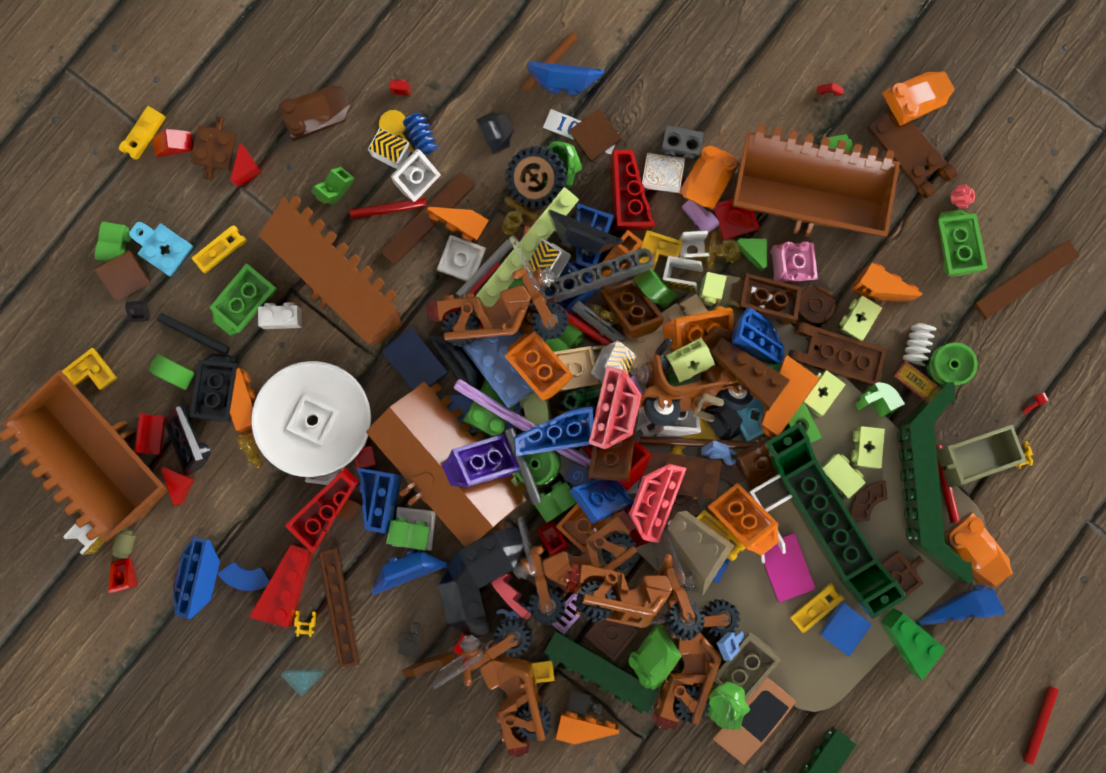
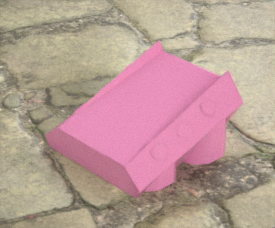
[770,242,818,282]

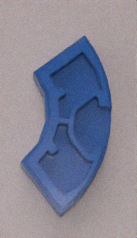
[217,562,270,591]

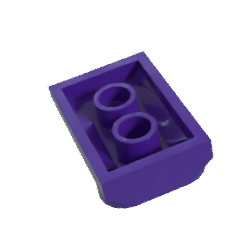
[442,434,520,487]

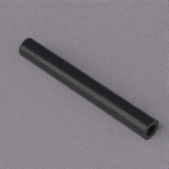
[157,313,230,356]

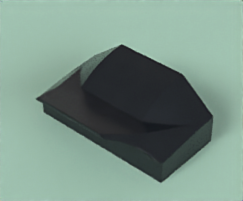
[476,112,514,155]
[704,404,743,440]

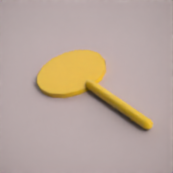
[379,110,415,153]

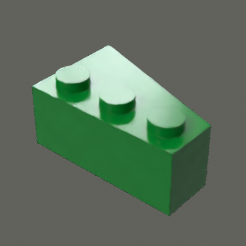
[881,608,946,680]

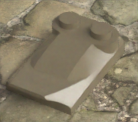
[712,633,781,701]

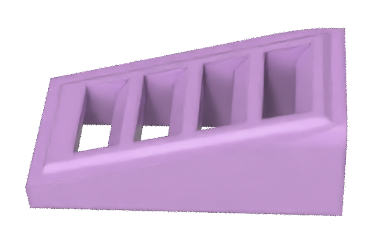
[552,592,580,634]

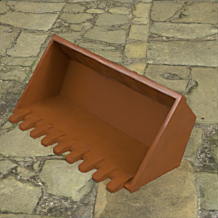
[731,124,900,237]
[259,196,402,344]
[0,370,168,542]
[366,382,527,547]

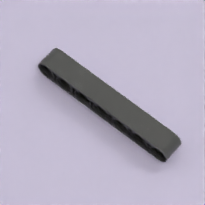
[528,248,654,310]

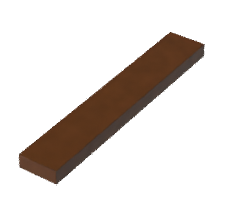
[380,172,475,266]
[974,240,1080,320]
[318,548,360,669]

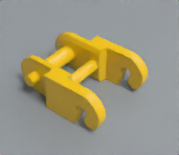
[1015,441,1033,469]
[294,611,316,637]

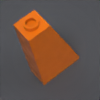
[759,355,820,438]

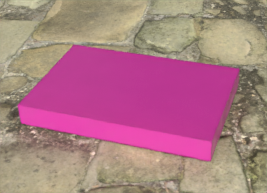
[763,533,816,602]

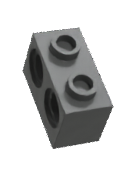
[661,125,704,161]

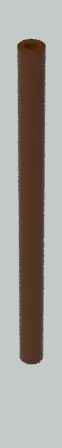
[639,436,757,449]

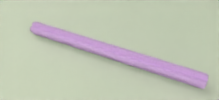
[454,379,591,468]

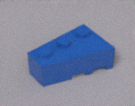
[576,203,614,270]
[357,468,401,533]

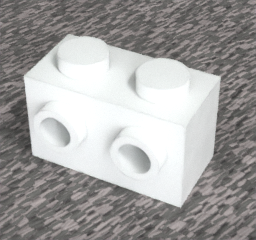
[258,302,302,329]

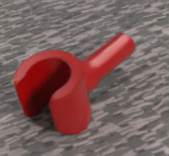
[1022,393,1048,414]

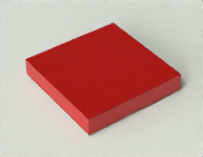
[712,198,760,241]

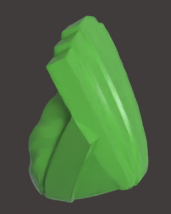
[543,141,582,189]
[706,682,750,730]

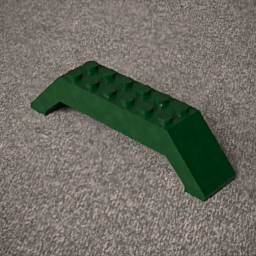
[897,381,973,583]
[765,422,907,619]

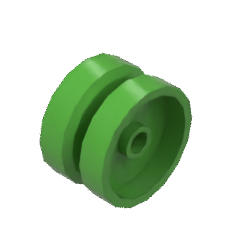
[926,342,978,386]
[515,450,562,485]

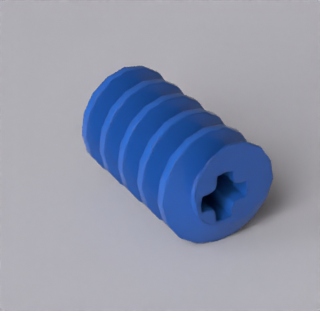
[403,113,439,155]

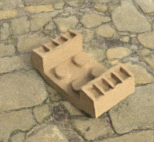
[553,345,605,396]

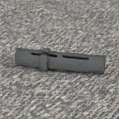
[572,300,625,343]

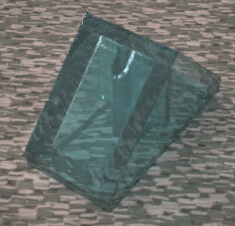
[282,669,325,697]

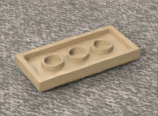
[622,303,685,376]

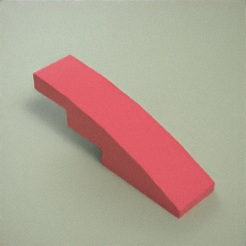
[491,573,531,620]

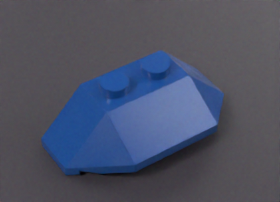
[526,61,604,96]
[731,308,784,364]
[173,536,220,619]
[371,549,448,595]

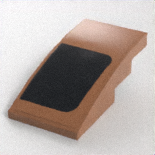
[713,677,796,764]

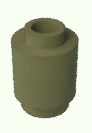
[111,528,136,558]

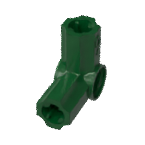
[563,383,603,410]

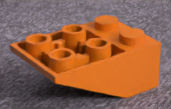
[851,263,923,302]

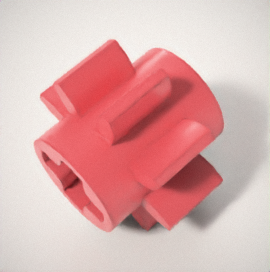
[951,184,975,209]

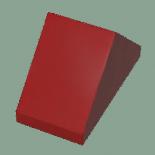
[153,129,193,157]
[230,144,261,186]
[161,467,195,506]
[536,520,569,556]
[108,557,138,594]

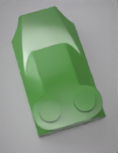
[937,210,988,277]
[209,263,278,336]
[462,379,517,438]
[629,622,682,690]

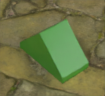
[734,238,767,272]

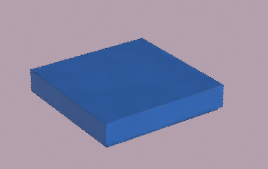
[818,601,872,657]

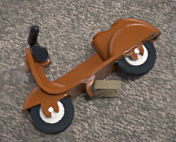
[635,338,753,426]

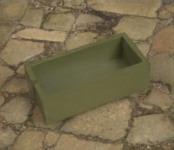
[937,424,1027,488]

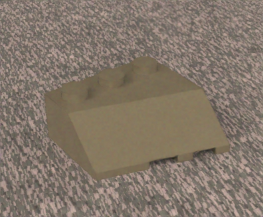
[666,511,734,595]

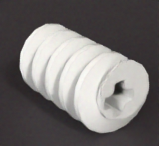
[903,323,936,366]

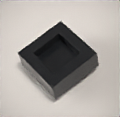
[125,301,150,322]

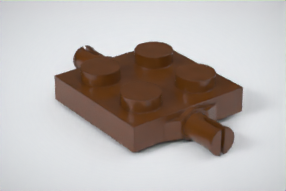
[190,116,237,181]
[881,551,925,596]

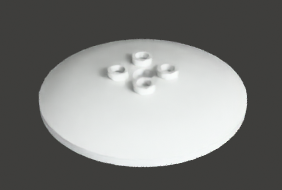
[252,361,371,477]

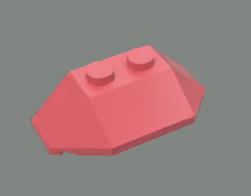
[589,366,642,449]
[629,464,687,543]

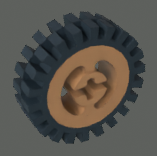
[506,146,567,208]

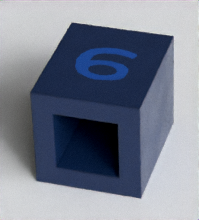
[564,462,593,486]

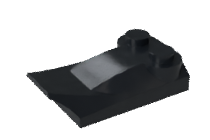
[189,354,238,422]
[165,399,211,475]

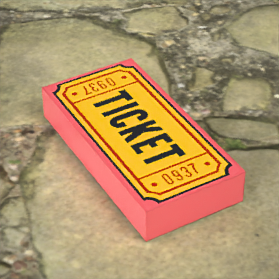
[893,361,937,400]

